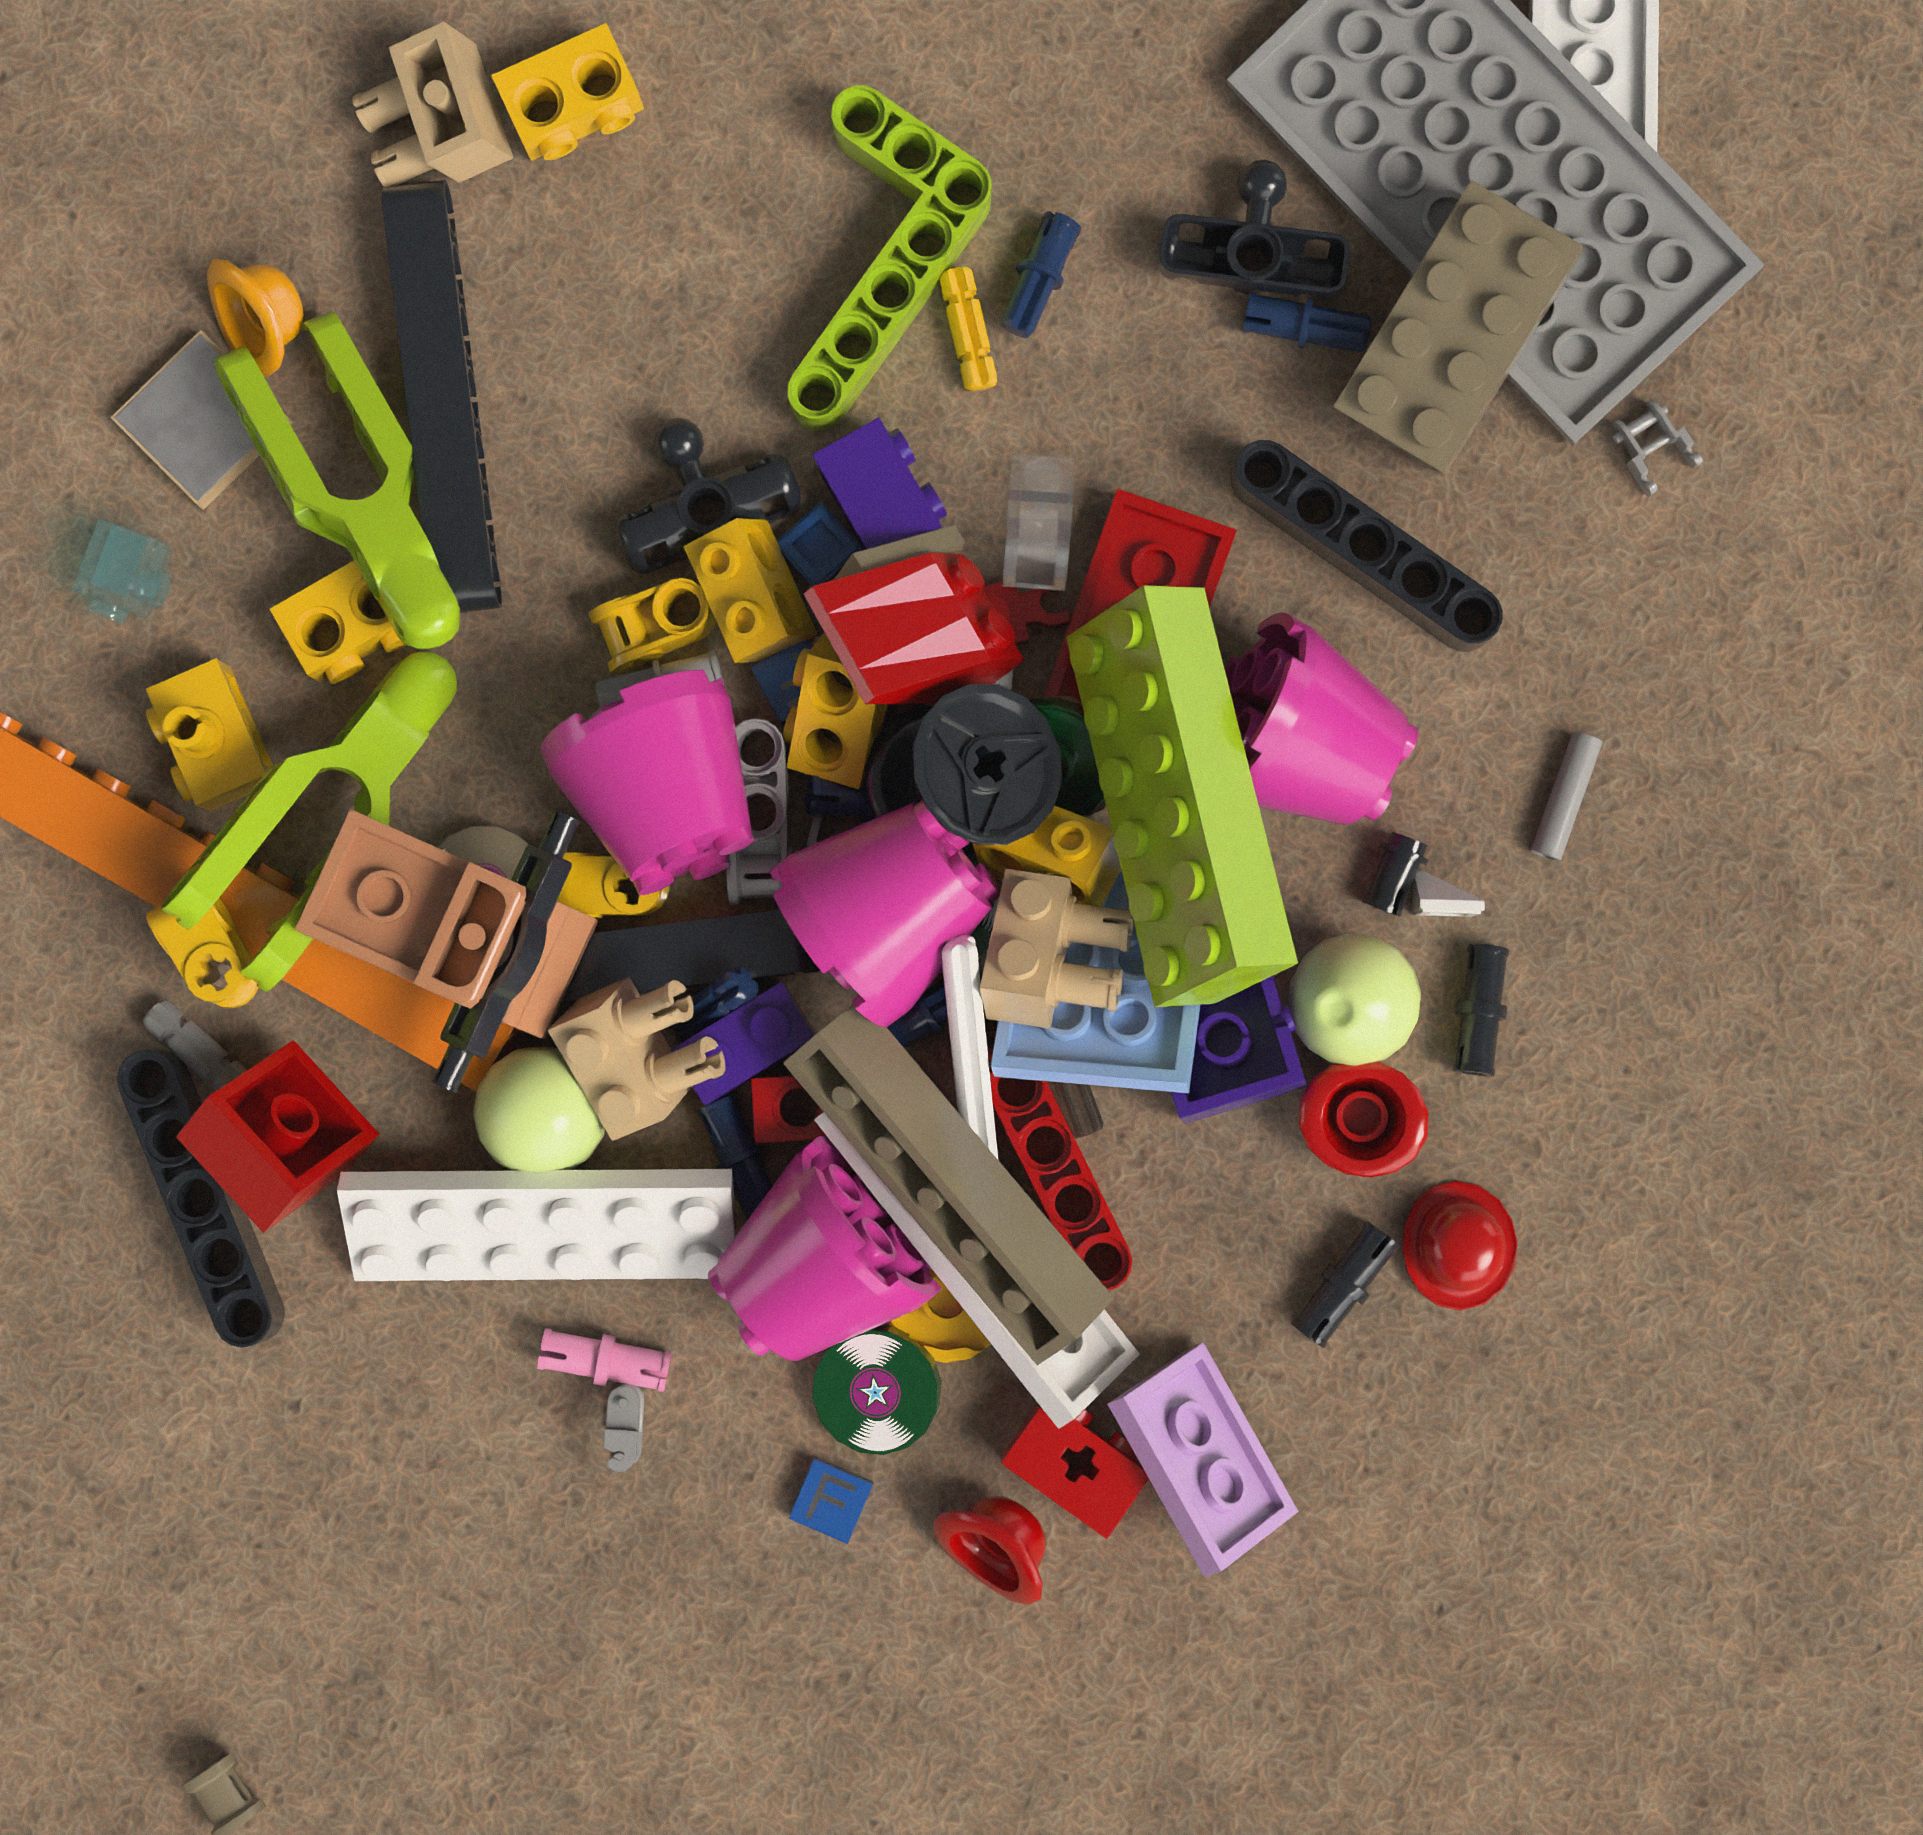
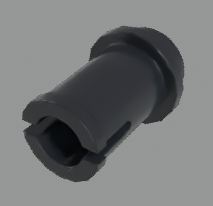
[1362,832,1429,917]

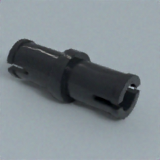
[1453,944,1509,1077]
[1291,1220,1401,1348]

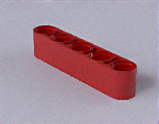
[982,1001,1132,1291]

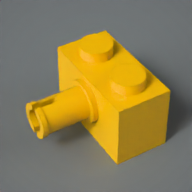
[146,658,273,811]

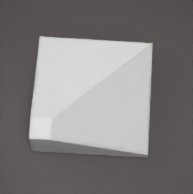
[1412,871,1485,917]

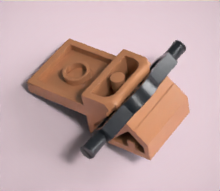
[295,809,598,1093]

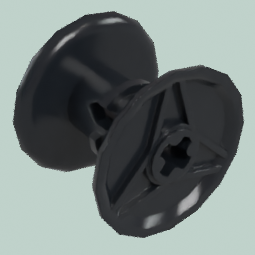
[865,684,1062,856]

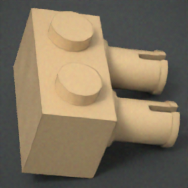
[352,21,513,188]
[980,869,1134,1029]
[548,977,725,1141]

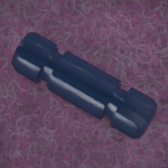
[669,966,758,1043]

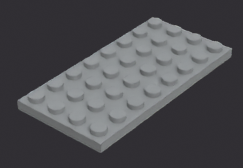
[1227,0,1765,446]

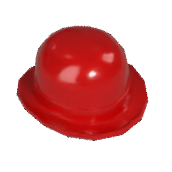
[1299,1061,1429,1178]
[1402,1180,1518,1311]
[933,1496,1046,1605]

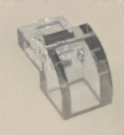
[1003,454,1075,591]

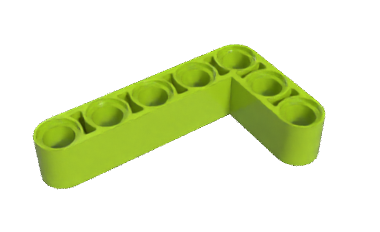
[788,85,991,431]

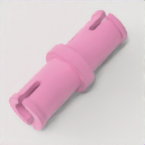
[537,1328,672,1392]

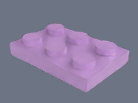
[1108,1342,1299,1577]

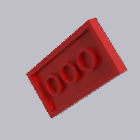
[1044,488,1237,700]

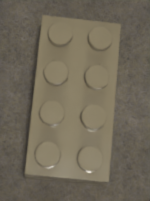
[1333,180,1584,475]

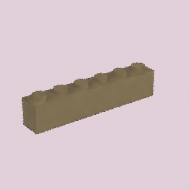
[783,1004,1115,1366]

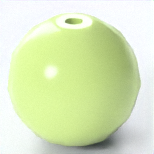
[1288,934,1421,1066]
[473,1047,605,1172]

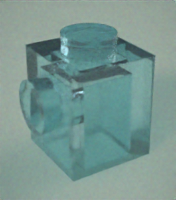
[72,518,174,625]

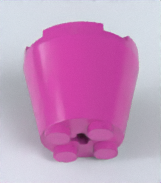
[1224,612,1419,825]
[540,670,754,895]
[769,800,1001,1027]
[708,1136,941,1361]

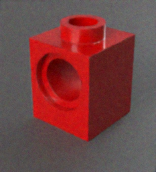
[751,1076,826,1143]

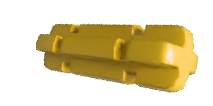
[939,267,997,392]

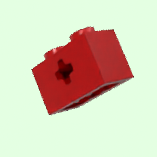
[1000,1403,1149,1539]

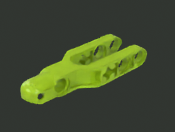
[214,311,460,649]
[160,651,457,992]

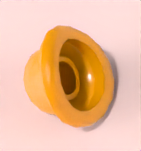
[206,258,304,377]

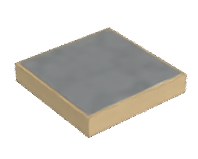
[110,330,293,510]

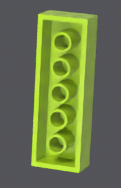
[1066,585,1298,1007]

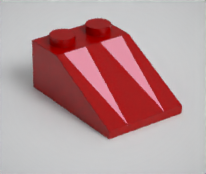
[803,552,1024,704]

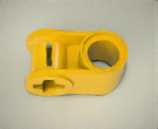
[589,578,716,674]
[557,853,670,918]
[146,897,259,1008]

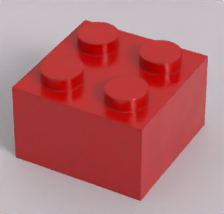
[176,1040,380,1233]

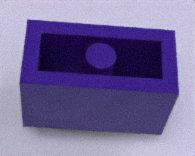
[812,417,947,550]
[671,982,816,1105]

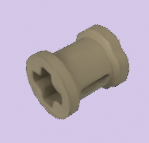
[181,1752,266,1835]

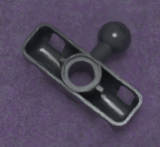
[1158,159,1350,300]
[614,418,801,574]

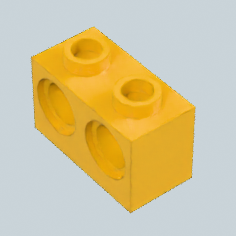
[491,23,644,161]
[684,518,818,663]
[270,561,406,684]
[783,632,889,789]
[973,805,1121,906]

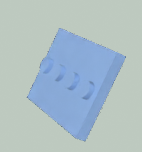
[991,870,1200,1093]

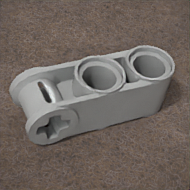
[727,718,794,906]

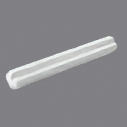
[942,935,998,1159]

